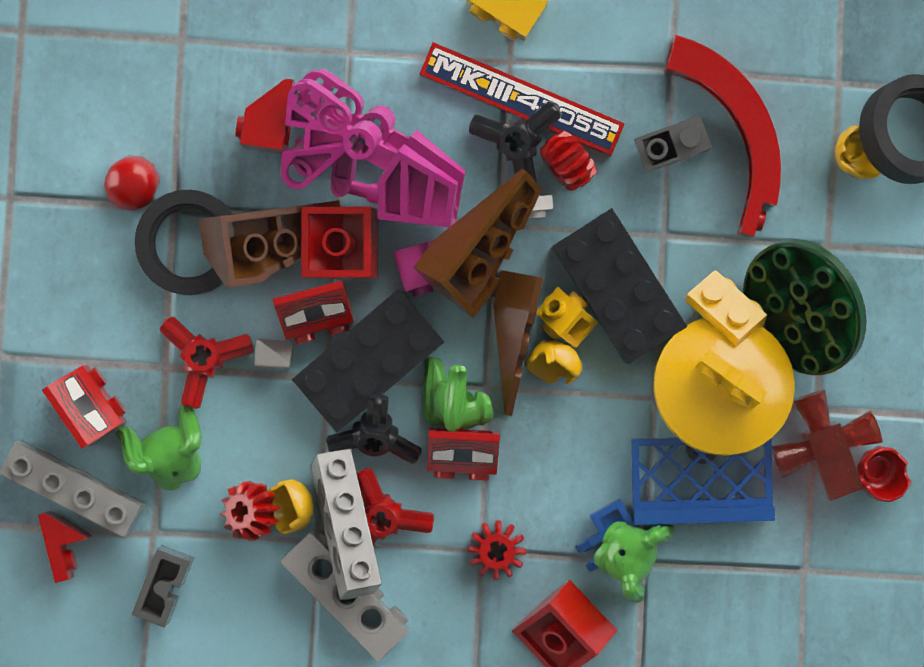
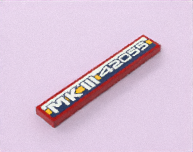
[419,42,625,156]

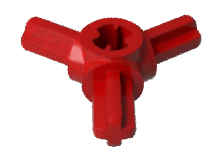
[159,316,254,409]
[356,468,434,545]

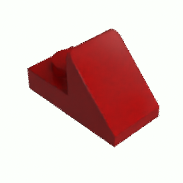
[38,511,92,583]

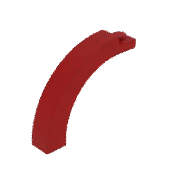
[664,35,781,237]

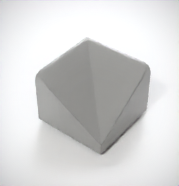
[254,339,293,369]

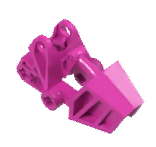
[281,69,466,228]

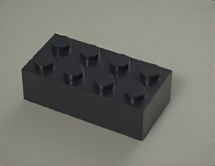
[551,208,687,364]
[291,289,444,433]

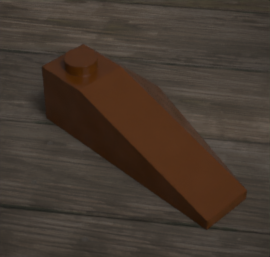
[413,169,542,318]
[199,200,340,288]
[490,270,544,416]

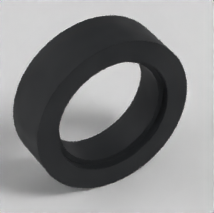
[859,74,924,184]
[135,190,233,295]

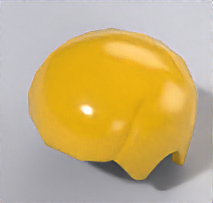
[835,125,881,179]
[524,339,582,385]
[268,479,314,535]

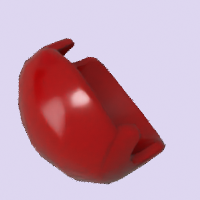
[104,155,160,211]
[856,446,911,502]

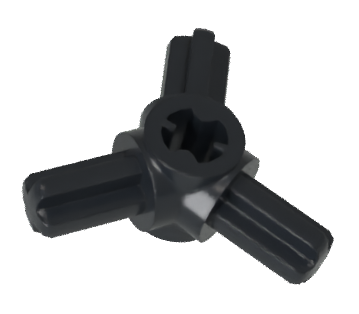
[469,101,562,183]
[326,391,422,464]

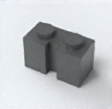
[132,545,195,628]

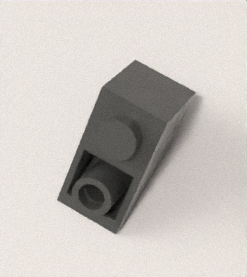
[634,115,712,172]

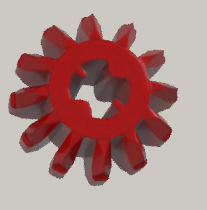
[540,131,597,191]
[219,481,280,541]
[467,520,527,580]

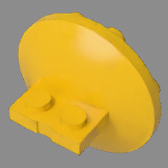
[653,318,795,456]

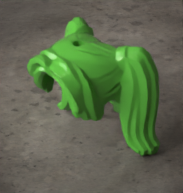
[422,357,493,432]
[115,405,202,490]
[594,521,674,603]

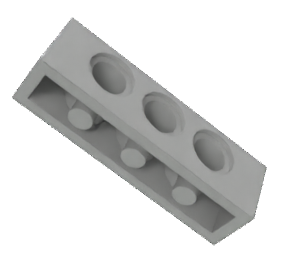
[0,440,146,537]
[310,449,382,600]
[280,530,409,662]

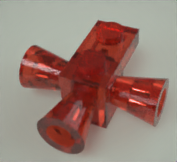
[772,389,883,501]

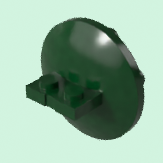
[743,239,867,375]

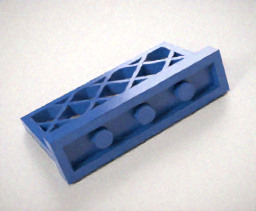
[631,437,775,525]

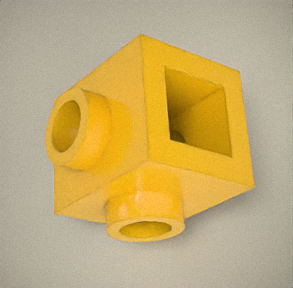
[536,287,599,348]

